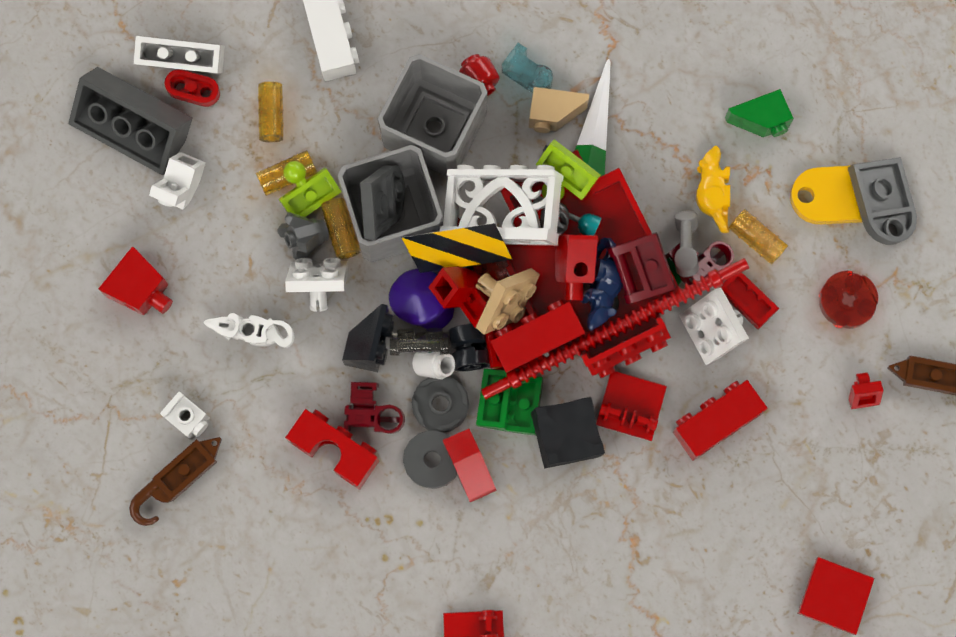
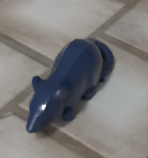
[581,238,623,331]

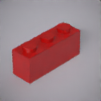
[490,299,586,373]
[673,380,768,461]

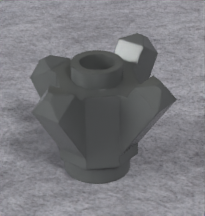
[277,212,329,260]

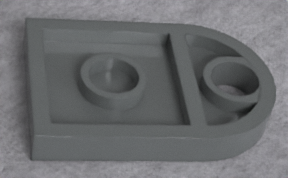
[848,157,917,245]
[360,165,405,240]

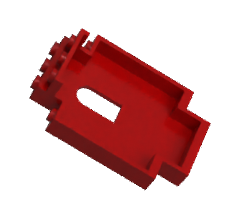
[500,150,679,379]

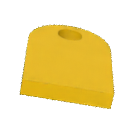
[790,166,862,225]

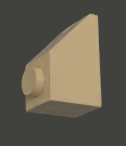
[529,87,589,133]

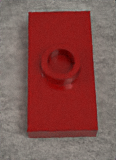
[719,272,779,330]

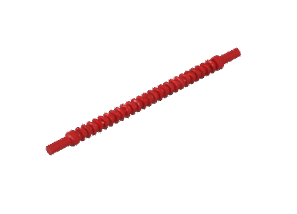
[481,258,749,399]

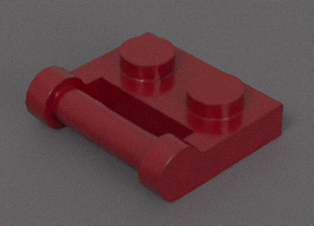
[607,232,676,304]

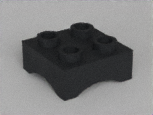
[531,397,605,469]

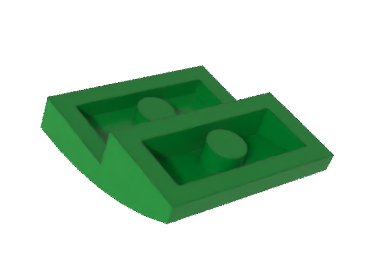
[476,369,544,436]

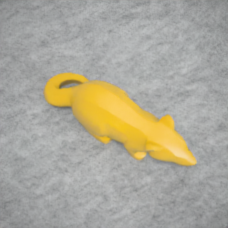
[696,146,730,233]

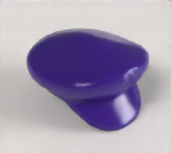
[389,269,454,330]

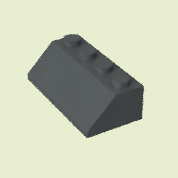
[68,67,193,175]

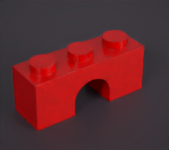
[285,409,379,490]

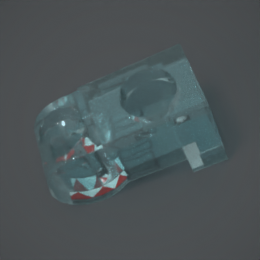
[502,42,553,93]

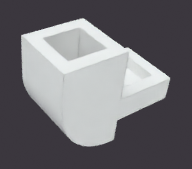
[149,152,206,209]

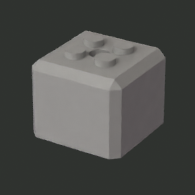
[377,54,487,177]
[337,145,443,262]

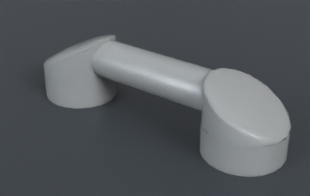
[674,211,699,277]

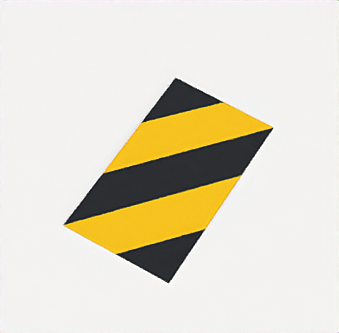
[401,223,512,273]

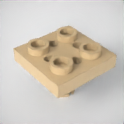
[476,268,540,335]

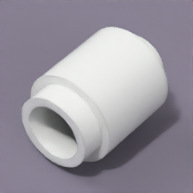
[413,348,455,379]

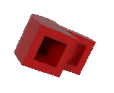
[428,266,489,328]

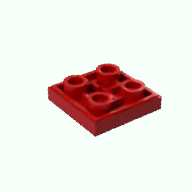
[797,557,875,635]

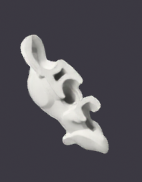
[203,313,295,348]

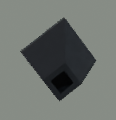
[342,304,394,373]

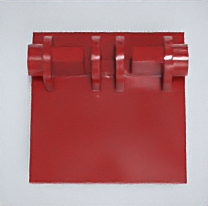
[596,371,667,441]
[443,610,504,637]

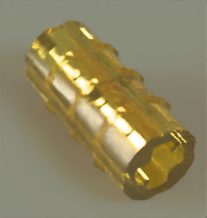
[258,82,284,142]
[256,150,317,196]
[321,198,361,260]
[729,209,789,265]

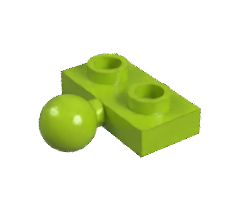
[535,139,601,200]
[278,161,342,217]

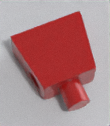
[555,235,598,300]
[98,246,173,315]

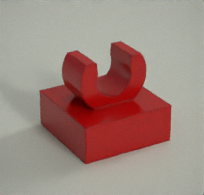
[848,372,884,409]

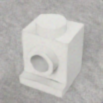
[160,392,210,440]

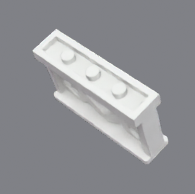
[440,165,564,246]

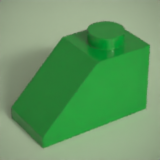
[725,89,794,138]

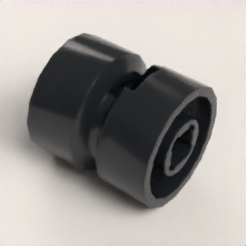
[449,324,490,372]

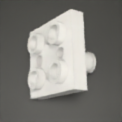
[285,257,348,312]
[679,288,749,365]

